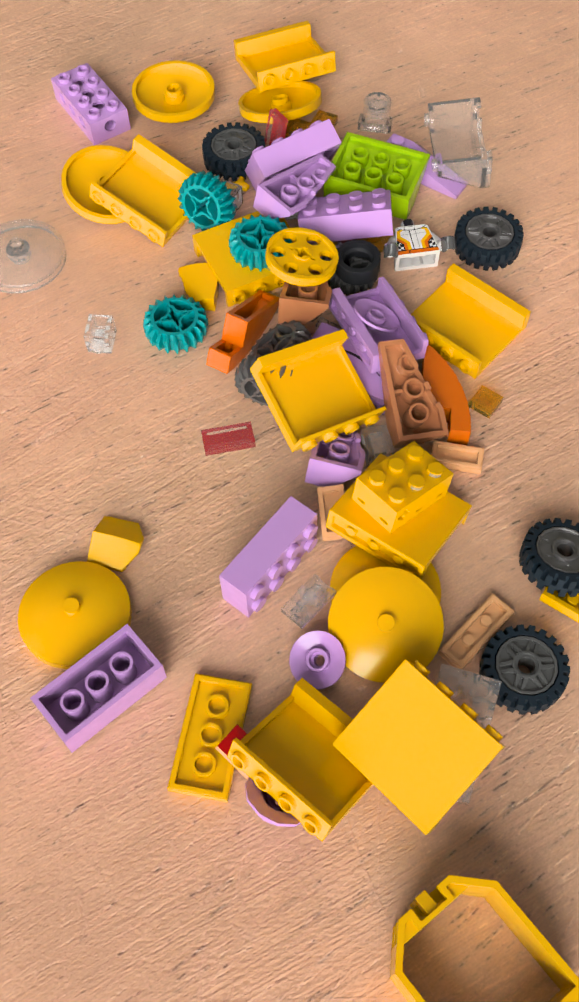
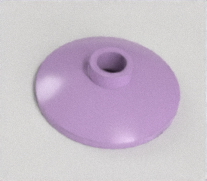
[354,299,400,332]
[289,631,346,689]

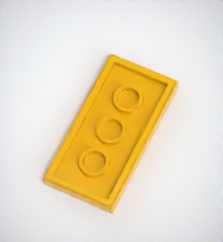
[167,673,252,802]

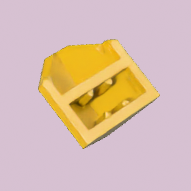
[87,516,144,572]

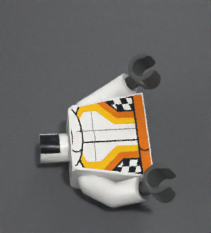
[383,219,456,271]

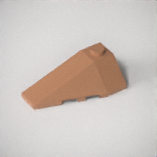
[278,257,332,325]
[378,339,449,449]

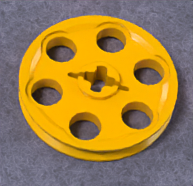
[265,227,339,287]

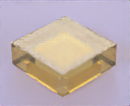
[468,385,503,419]

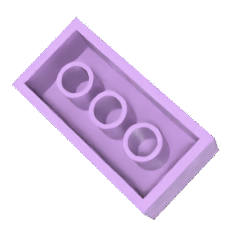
[245,119,342,192]
[298,188,393,244]
[219,496,318,618]
[30,624,167,753]

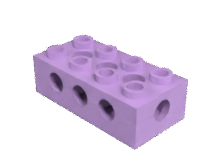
[51,63,131,146]

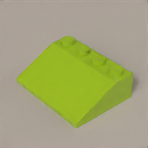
[324,132,430,220]

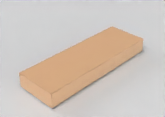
[438,593,515,672]

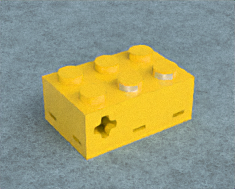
[352,441,454,534]

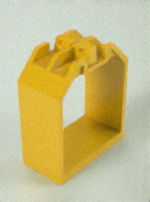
[390,875,579,1002]

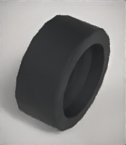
[335,240,381,286]

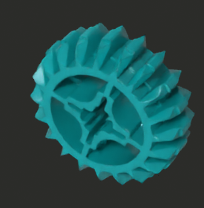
[178,170,237,231]
[229,213,292,272]
[143,294,208,354]

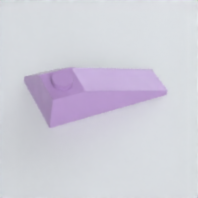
[386,133,467,200]
[253,153,336,219]
[305,431,366,487]

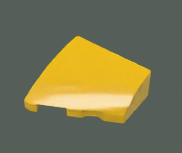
[178,263,219,311]

